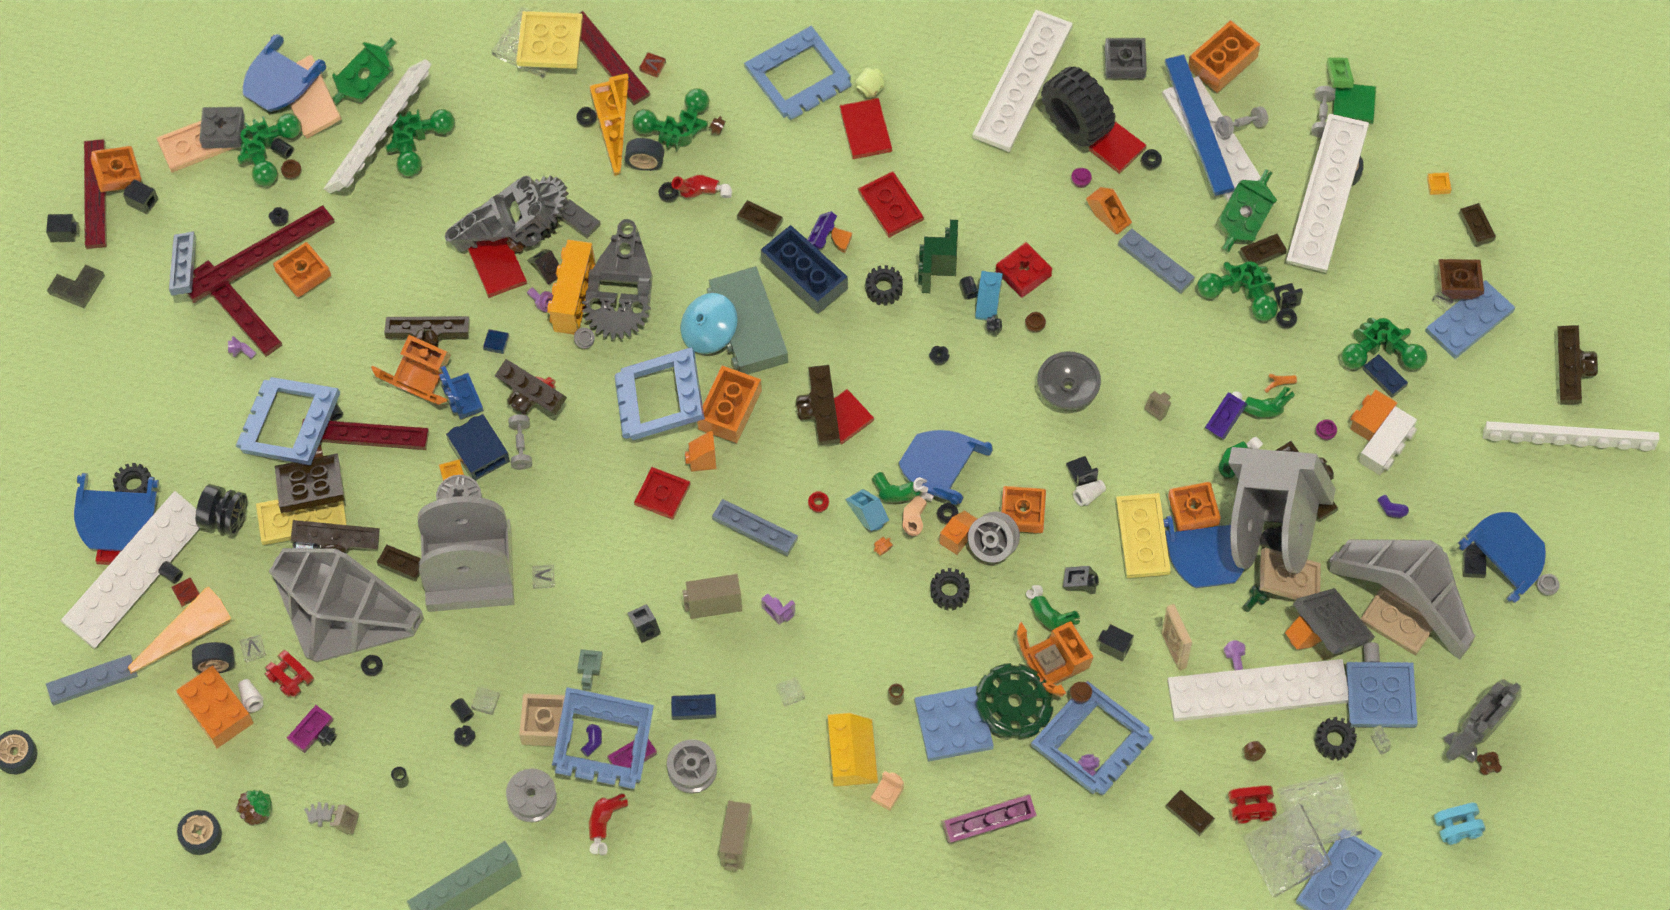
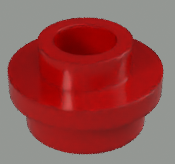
[808,491,829,512]

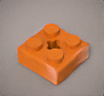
[91,146,141,192]
[273,242,331,297]
[1168,482,1221,531]
[1001,486,1046,533]

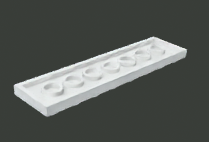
[973,10,1073,152]
[323,59,432,193]
[1162,76,1275,217]
[1286,114,1369,273]
[60,491,200,649]
[1167,659,1349,722]

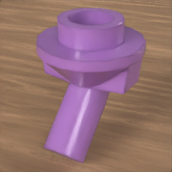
[527,287,553,312]
[228,336,256,359]
[1224,640,1246,670]
[1077,754,1100,776]

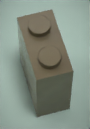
[682,574,742,619]
[719,801,752,871]

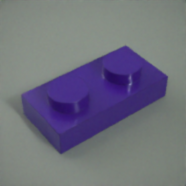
[807,211,837,250]
[1205,392,1247,439]

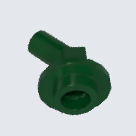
[1242,584,1270,612]

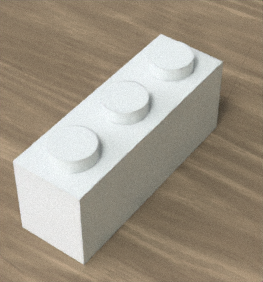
[1359,406,1417,475]

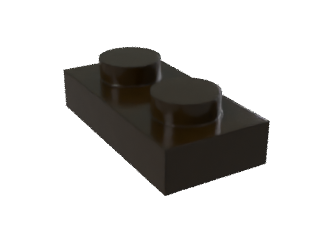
[737,200,783,237]
[1459,203,1496,246]
[1240,233,1287,265]
[377,544,421,581]
[1165,789,1215,837]

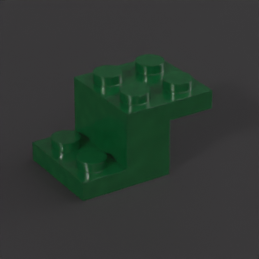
[918,219,958,293]

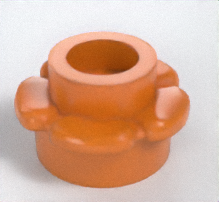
[873,537,893,556]

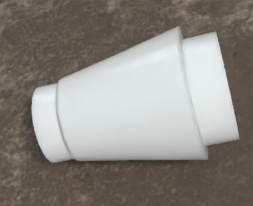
[1073,480,1106,506]
[238,679,264,712]

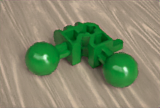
[632,88,710,151]
[386,109,455,177]
[237,113,302,186]
[1197,261,1278,321]
[1341,317,1428,370]

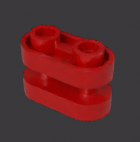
[264,650,314,698]
[1228,785,1277,824]

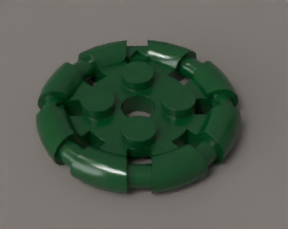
[976,663,1054,739]

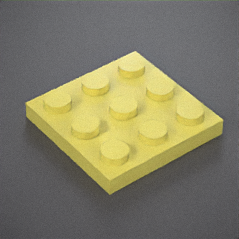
[516,11,583,69]

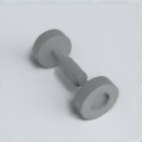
[1312,86,1335,138]
[1217,106,1268,137]
[508,415,532,470]

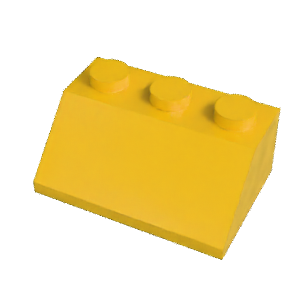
[828,713,878,787]

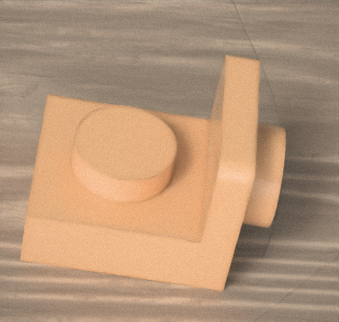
[871,771,904,811]

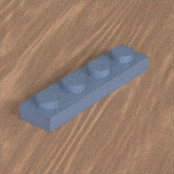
[1118,229,1195,294]
[169,231,196,296]
[712,499,798,556]
[46,654,138,706]

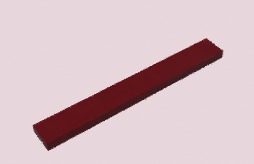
[186,205,335,303]

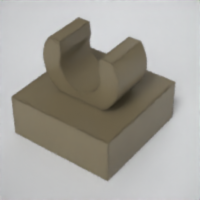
[1144,391,1171,421]
[1035,644,1066,675]
[330,805,359,834]

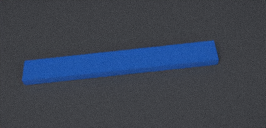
[1164,55,1234,196]

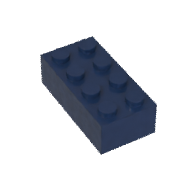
[760,225,848,314]

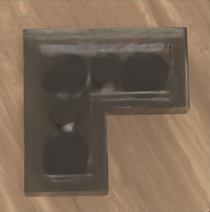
[47,264,105,309]

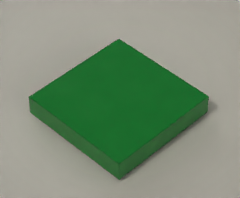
[1333,84,1376,124]

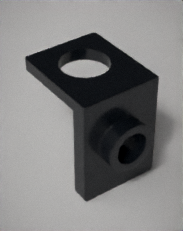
[528,249,560,284]
[1273,283,1303,310]
[1066,456,1098,487]

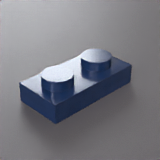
[1363,354,1408,398]
[671,694,716,720]

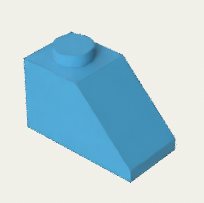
[975,271,1002,320]
[845,489,889,531]

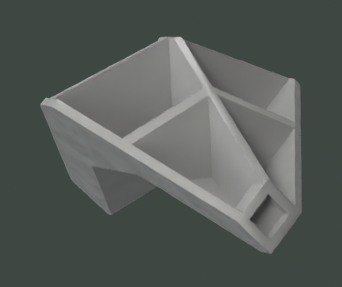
[1329,539,1476,660]
[269,548,424,663]

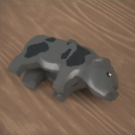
[1444,679,1522,763]

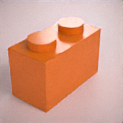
[1350,390,1397,441]

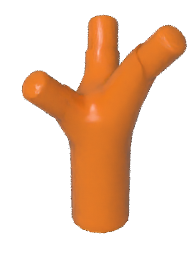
[1265,374,1297,393]

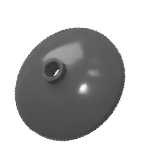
[1037,351,1101,409]

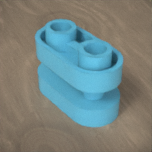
[1434,803,1486,845]

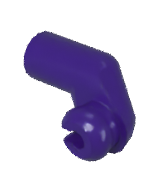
[1377,495,1409,518]
[580,724,602,757]

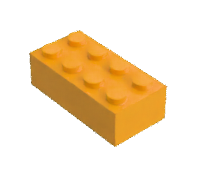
[547,240,596,335]

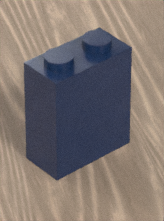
[446,414,510,481]

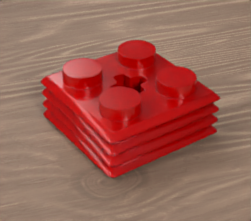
[996,242,1053,298]

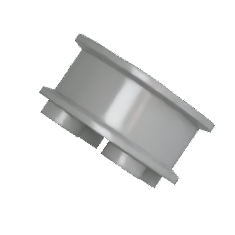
[968,511,1020,562]
[667,740,717,793]
[506,769,557,822]

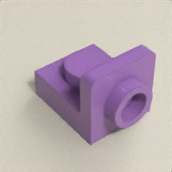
[761,593,795,625]

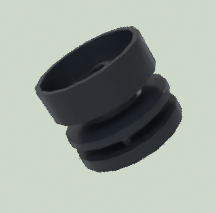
[195,484,248,536]

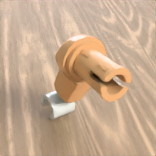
[903,492,934,536]

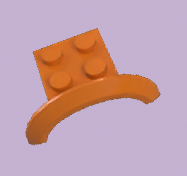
[371,335,451,405]
[1017,621,1094,697]

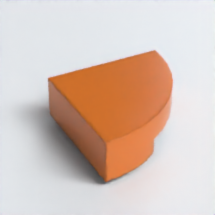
[832,227,852,253]

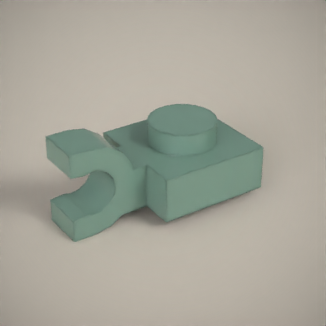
[577,649,603,691]

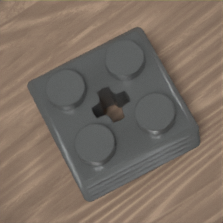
[1105,38,1147,78]
[199,107,245,148]

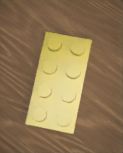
[1116,493,1171,578]
[256,500,347,545]

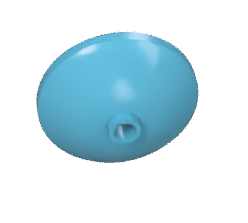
[681,293,737,354]

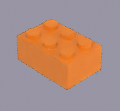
[1188,20,1260,93]
[697,366,762,443]
[176,665,254,748]

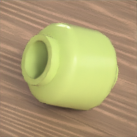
[855,68,885,98]

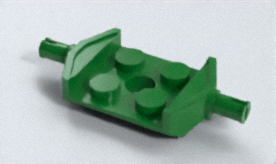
[332,37,397,105]
[1217,169,1277,253]

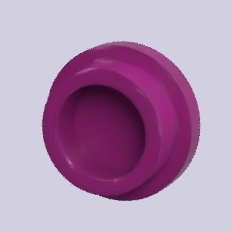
[1071,168,1092,188]
[1316,419,1337,440]

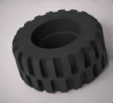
[1041,67,1116,147]

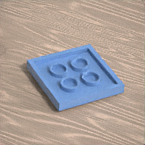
[1346,662,1418,728]
[915,686,994,762]

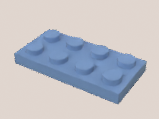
[1425,280,1515,359]
[1296,829,1383,910]

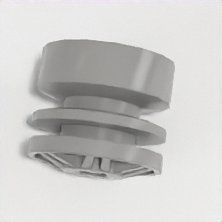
[436,475,483,500]

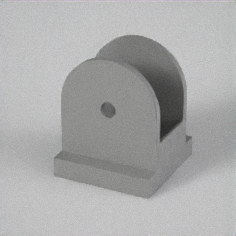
[1229,447,1336,573]
[417,496,515,612]

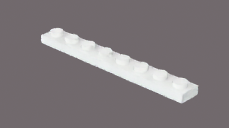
[1483,421,1659,451]

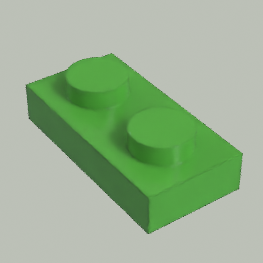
[1327,58,1354,88]

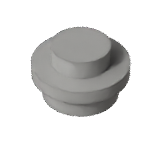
[574,327,595,349]
[1537,574,1559,595]

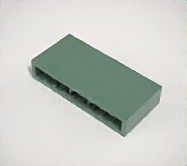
[707,266,788,375]
[407,841,522,910]

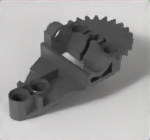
[445,176,569,252]
[582,219,653,340]

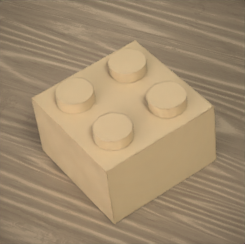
[519,694,565,746]

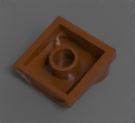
[1437,259,1484,299]

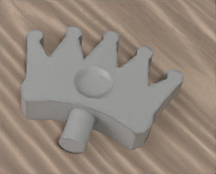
[304,802,335,827]

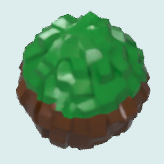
[236,790,272,825]

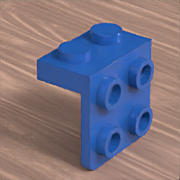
[439,366,484,419]

